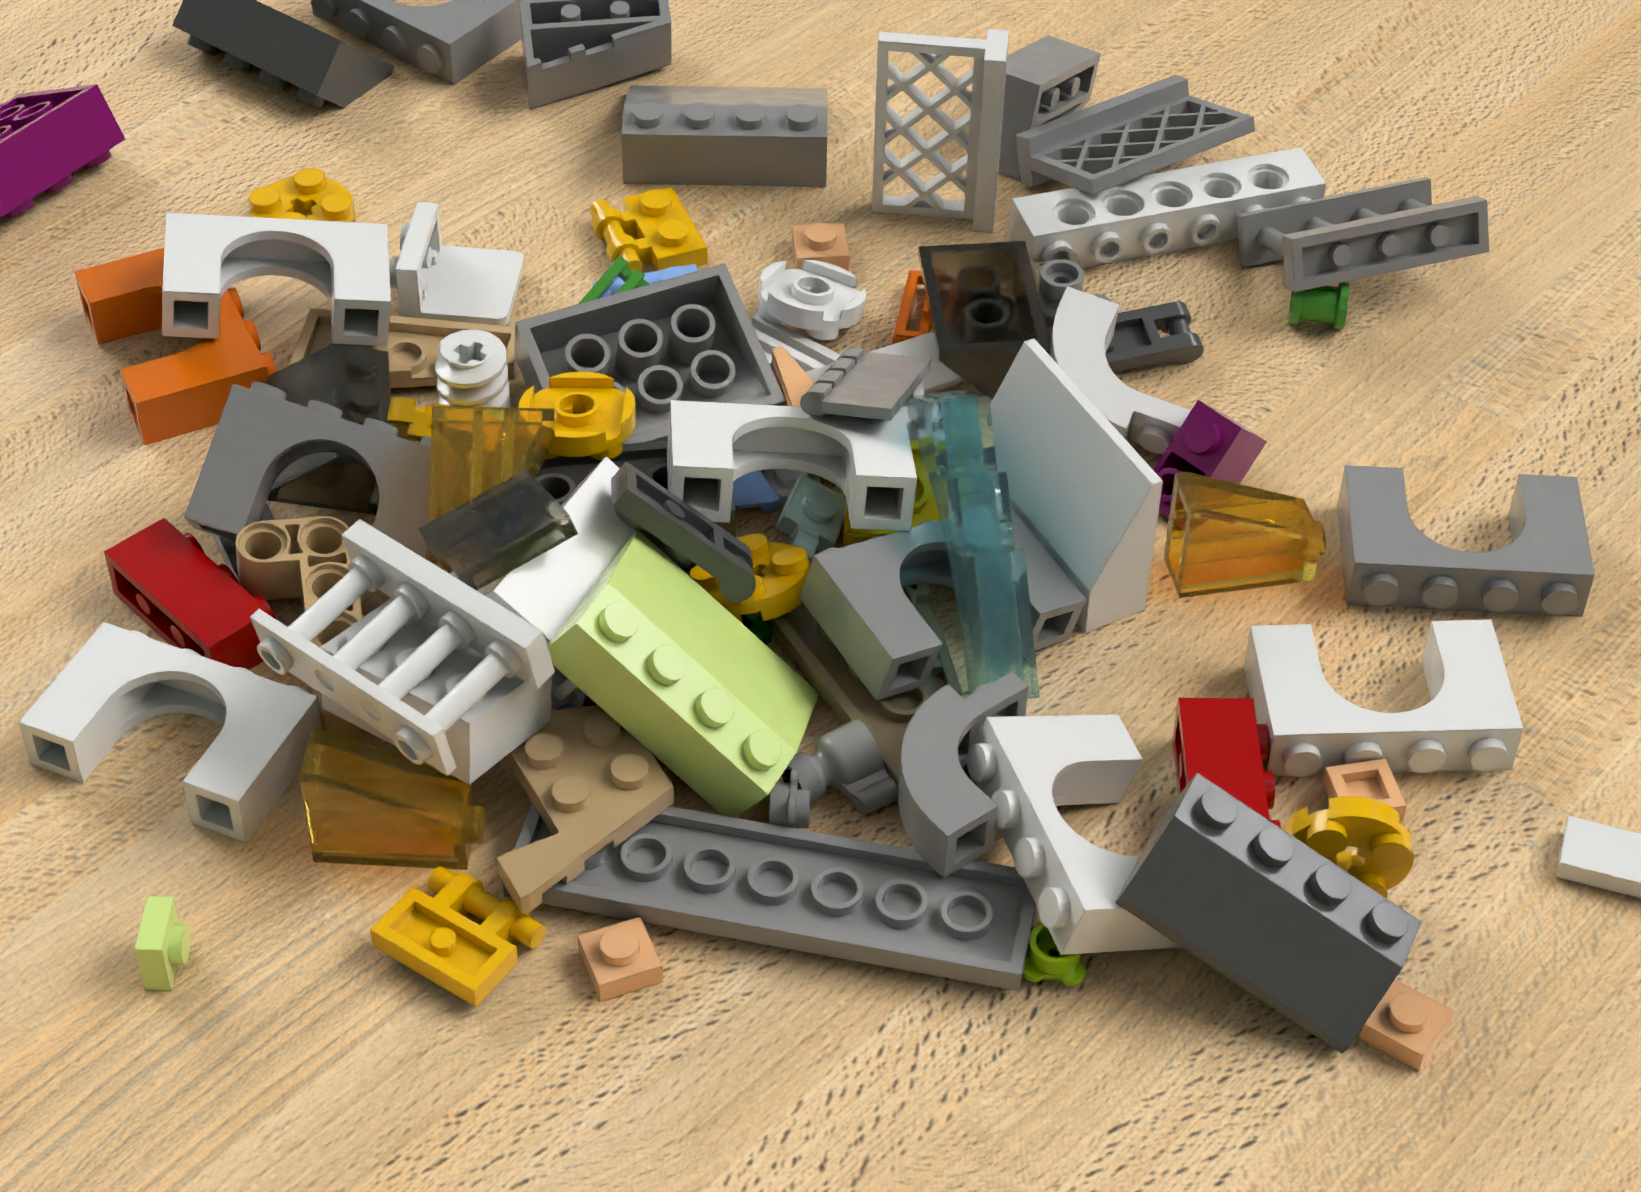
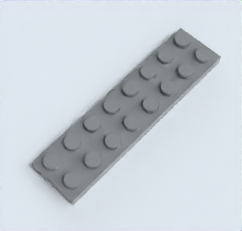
[503,803,1037,991]

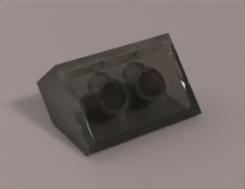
[918,241,1051,400]
[265,343,391,515]

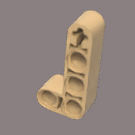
[236,516,365,739]

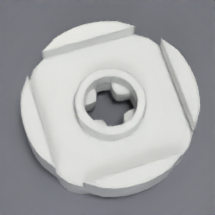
[757,260,867,340]

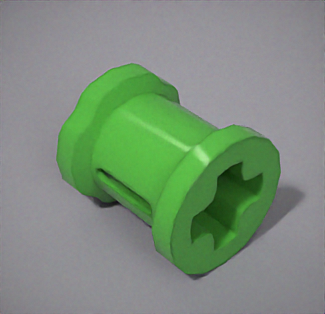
[1288,282,1349,329]

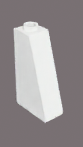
[486,457,637,701]

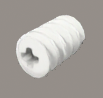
[435,329,512,456]

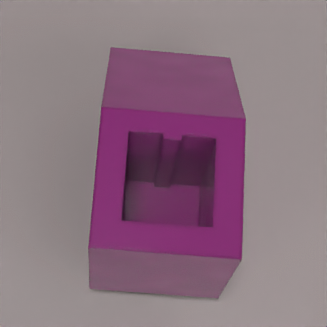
[1153,400,1267,527]

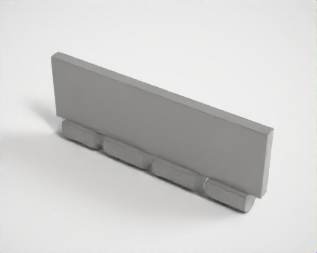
[800,347,932,421]

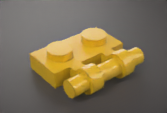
[589,187,708,271]
[370,866,547,1007]

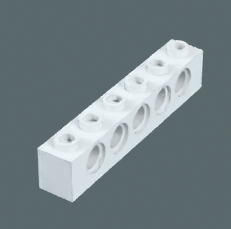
[1009,147,1326,268]

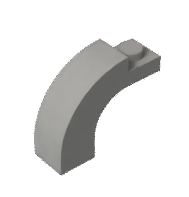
[898,671,1029,878]

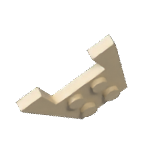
[438,705,674,915]

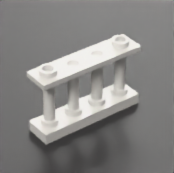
[250,519,555,776]

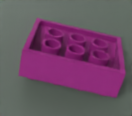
[0,84,125,218]

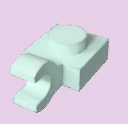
[775,474,846,562]

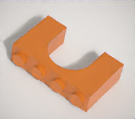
[75,248,278,445]

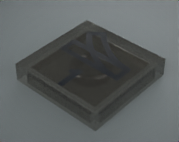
[419,469,578,590]

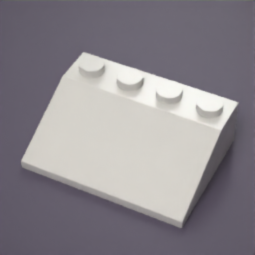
[964,338,1163,633]

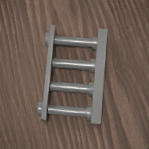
[1237,177,1489,292]

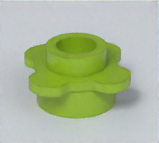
[1023,923,1086,986]

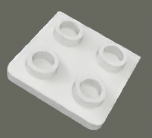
[389,202,524,326]

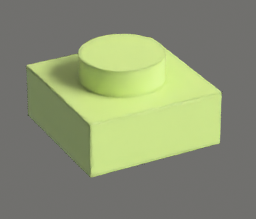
[134,896,190,991]

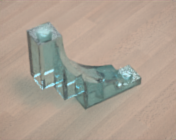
[907,390,1040,699]

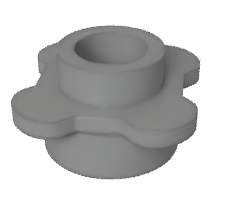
[769,770,810,829]

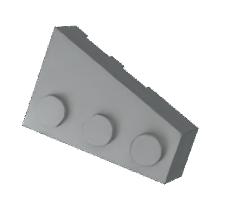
[519,0,672,110]
[967,35,1101,181]

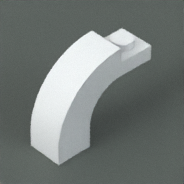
[1049,286,1191,454]

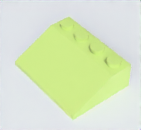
[547,531,818,818]

